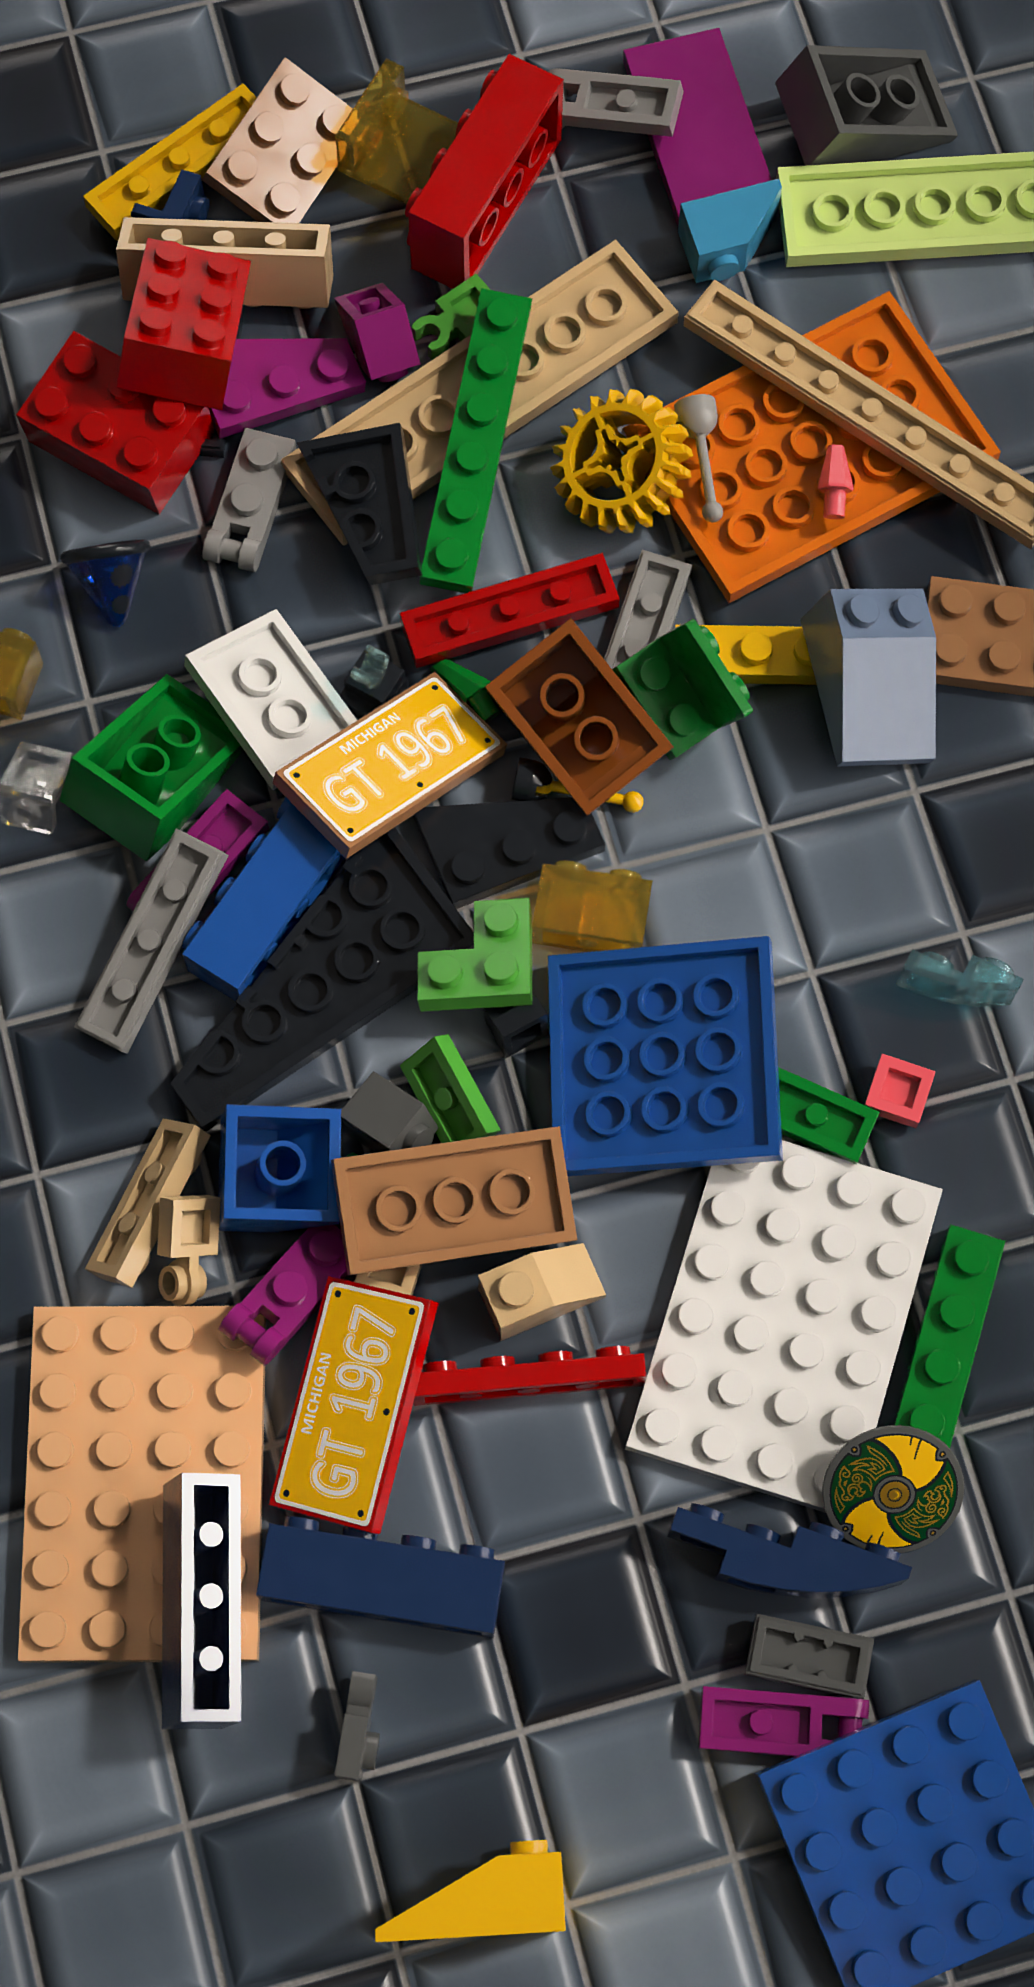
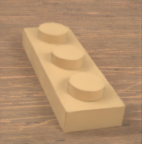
[85,1118,211,1288]

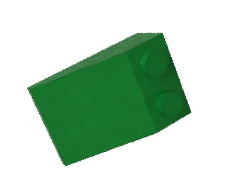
[59,674,244,862]

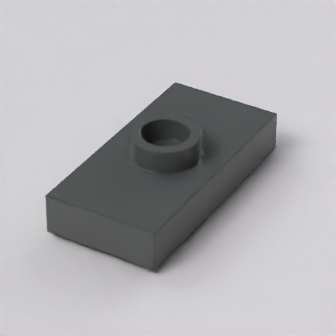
[744,1614,874,1699]

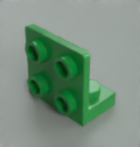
[612,619,753,760]

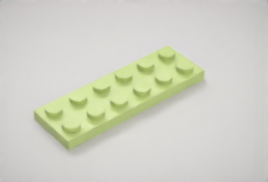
[776,152,1034,267]

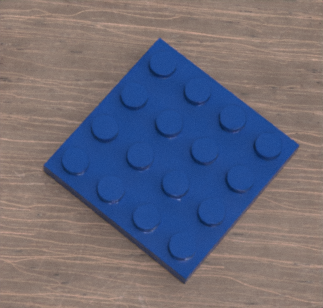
[548,936,783,1176]
[755,1679,1034,1987]

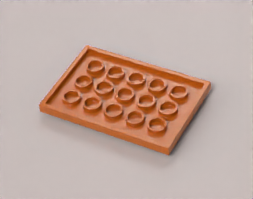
[622,291,1001,603]

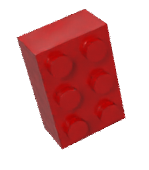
[116,237,251,410]
[16,331,215,515]

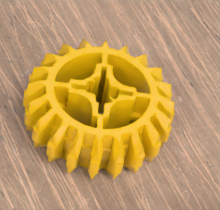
[550,389,693,534]

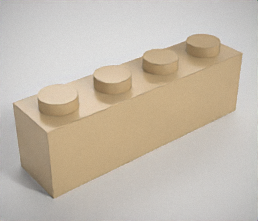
[116,217,333,309]

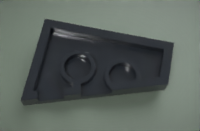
[297,423,423,586]
[413,797,605,909]

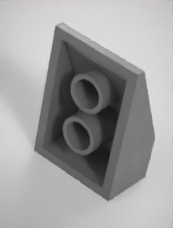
[775,45,958,166]

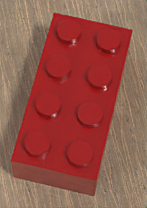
[405,54,564,289]

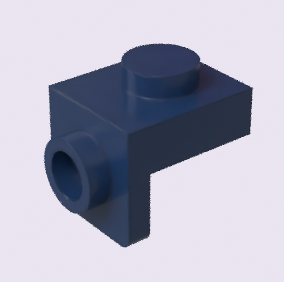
[131,169,209,220]

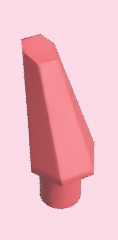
[818,445,853,520]

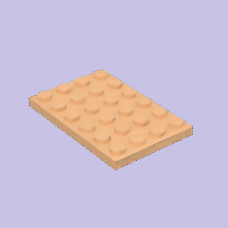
[18,1306,266,1663]

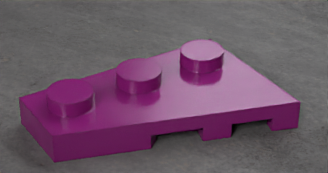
[208,338,366,439]

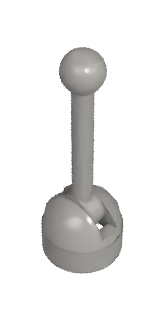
[674,394,723,523]

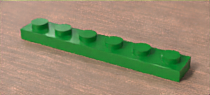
[419,288,533,593]

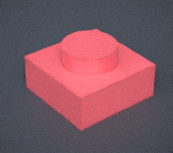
[864,1053,936,1128]

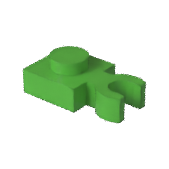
[412,273,490,360]

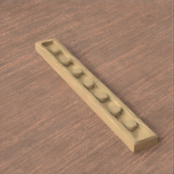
[683,280,1034,549]

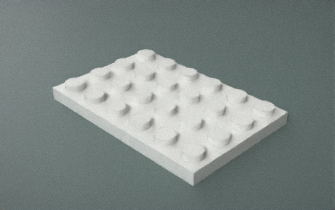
[625,1140,943,1513]

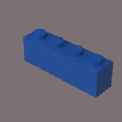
[182,798,347,1001]

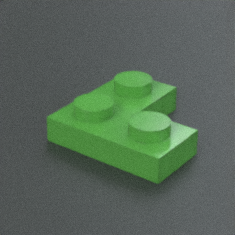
[417,898,533,1012]

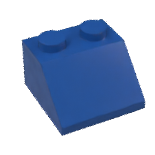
[219,1104,341,1233]

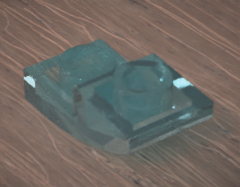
[896,949,1024,1007]

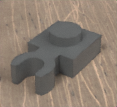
[335,1671,380,1782]

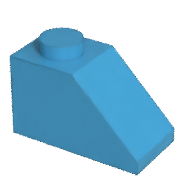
[678,179,782,283]

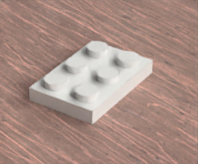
[184,609,357,790]

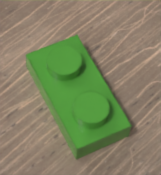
[400,1034,501,1143]

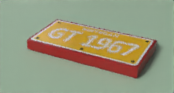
[269,1276,439,1534]

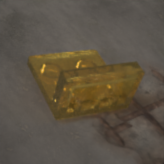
[335,58,458,204]

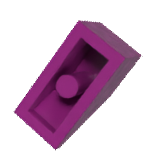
[334,283,421,382]

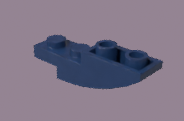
[667,1503,912,1598]

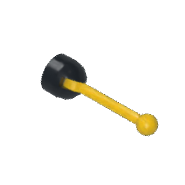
[511,757,644,813]

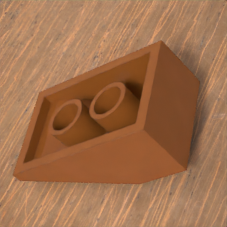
[485,618,674,816]

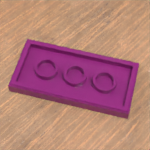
[623,28,772,225]

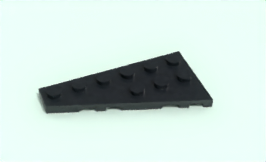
[170,827,474,1132]

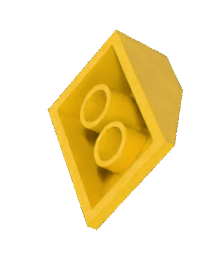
[375,1840,566,1942]

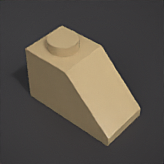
[478,1243,606,1341]

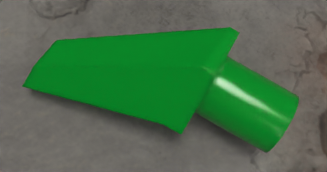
[429,659,501,723]

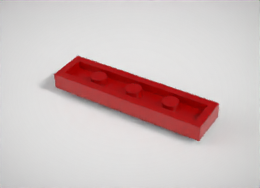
[399,552,620,668]
[413,1346,646,1406]

